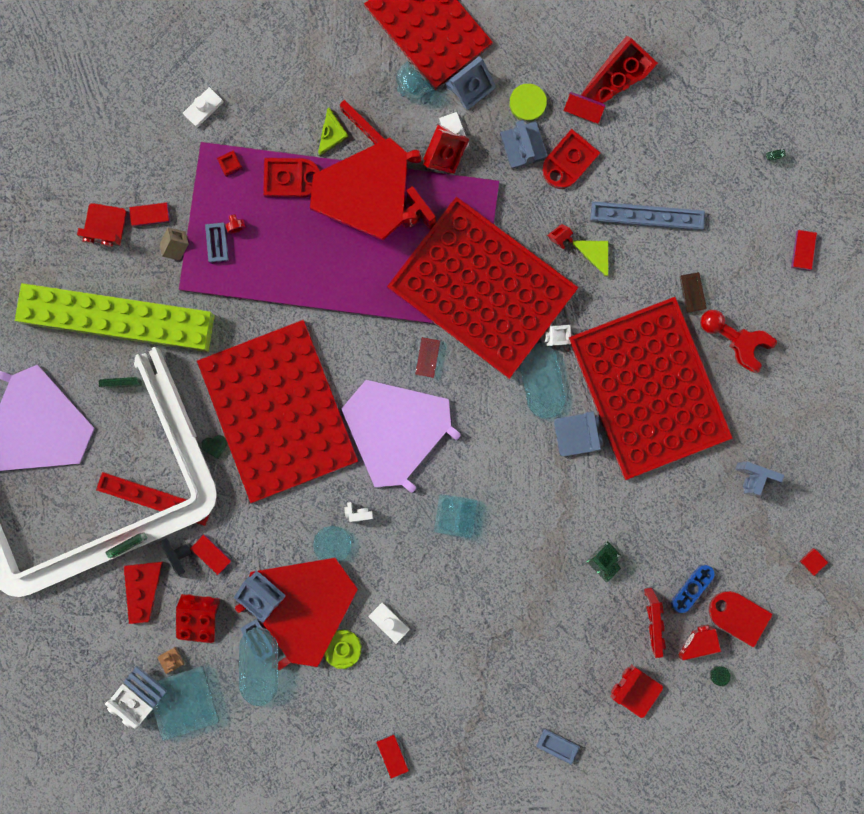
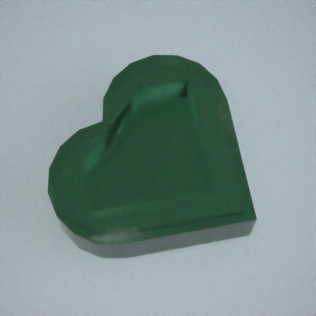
[202,435,227,459]

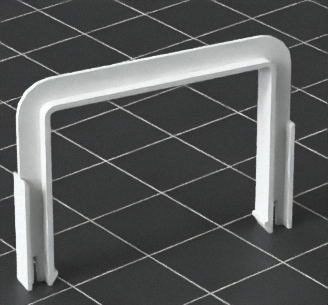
[0,347,217,597]

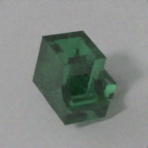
[586,541,621,582]

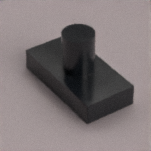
[159,538,192,577]

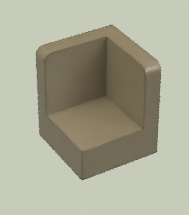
[160,227,189,260]

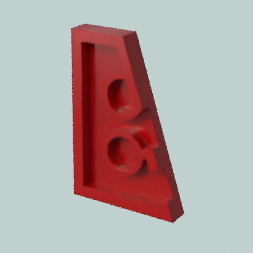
[124,561,164,624]
[644,588,666,658]

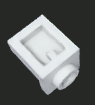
[541,325,571,346]
[344,502,374,522]

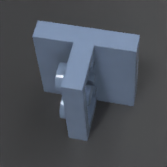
[446,57,496,110]
[500,120,547,170]
[735,462,784,496]
[234,570,286,623]

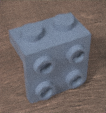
[554,411,603,456]

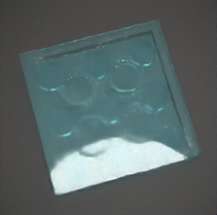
[146,665,220,741]

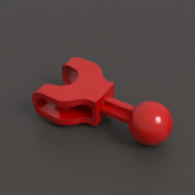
[700,309,777,373]

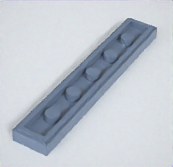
[590,201,705,231]

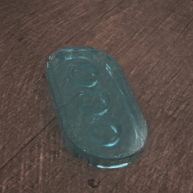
[520,343,565,419]
[239,628,278,706]

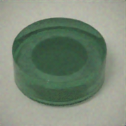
[766,149,786,161]
[710,666,731,686]

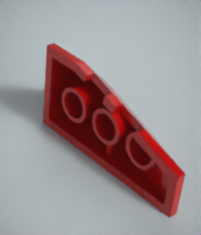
[580,36,658,104]

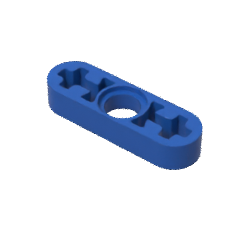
[671,565,715,613]

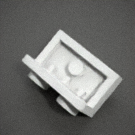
[105,683,154,729]

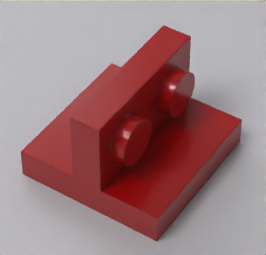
[423,125,469,174]
[402,186,436,230]

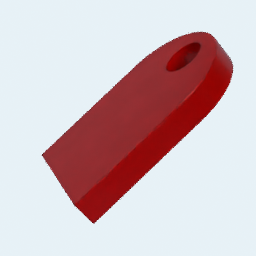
[542,129,600,189]
[263,158,320,197]
[709,591,773,648]

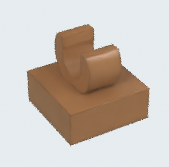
[157,647,185,674]

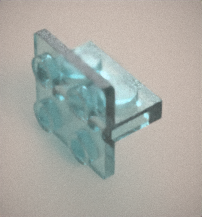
[434,494,477,538]

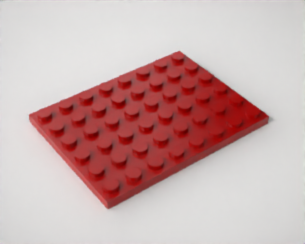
[387,196,579,379]
[569,297,733,480]
[197,320,359,503]

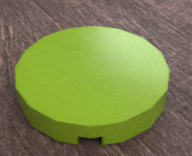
[509,84,547,122]
[324,629,362,669]

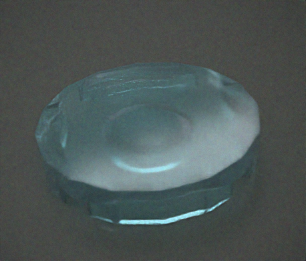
[313,526,352,563]

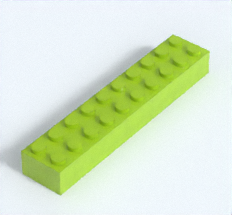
[14,283,215,352]

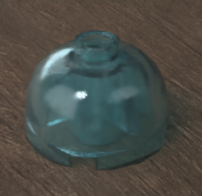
[396,61,432,99]

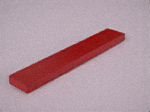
[96,472,210,526]

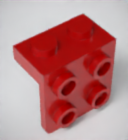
[77,203,127,247]
[176,594,220,643]
[610,664,663,718]

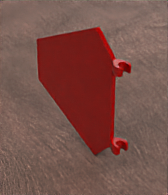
[310,137,422,240]
[235,557,358,670]

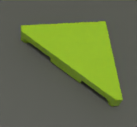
[318,108,349,156]
[572,241,608,277]

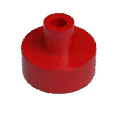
[225,214,246,234]

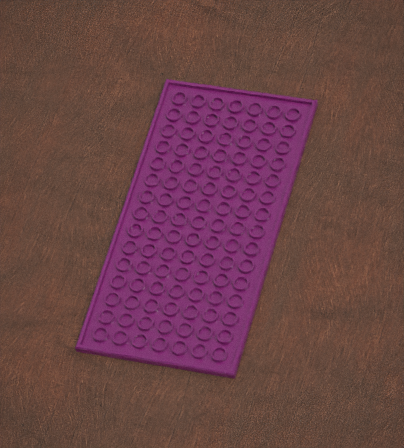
[179,142,499,324]

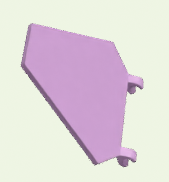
[0,365,95,471]
[342,380,461,493]

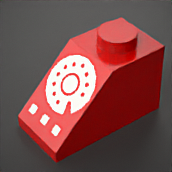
[678,625,721,660]

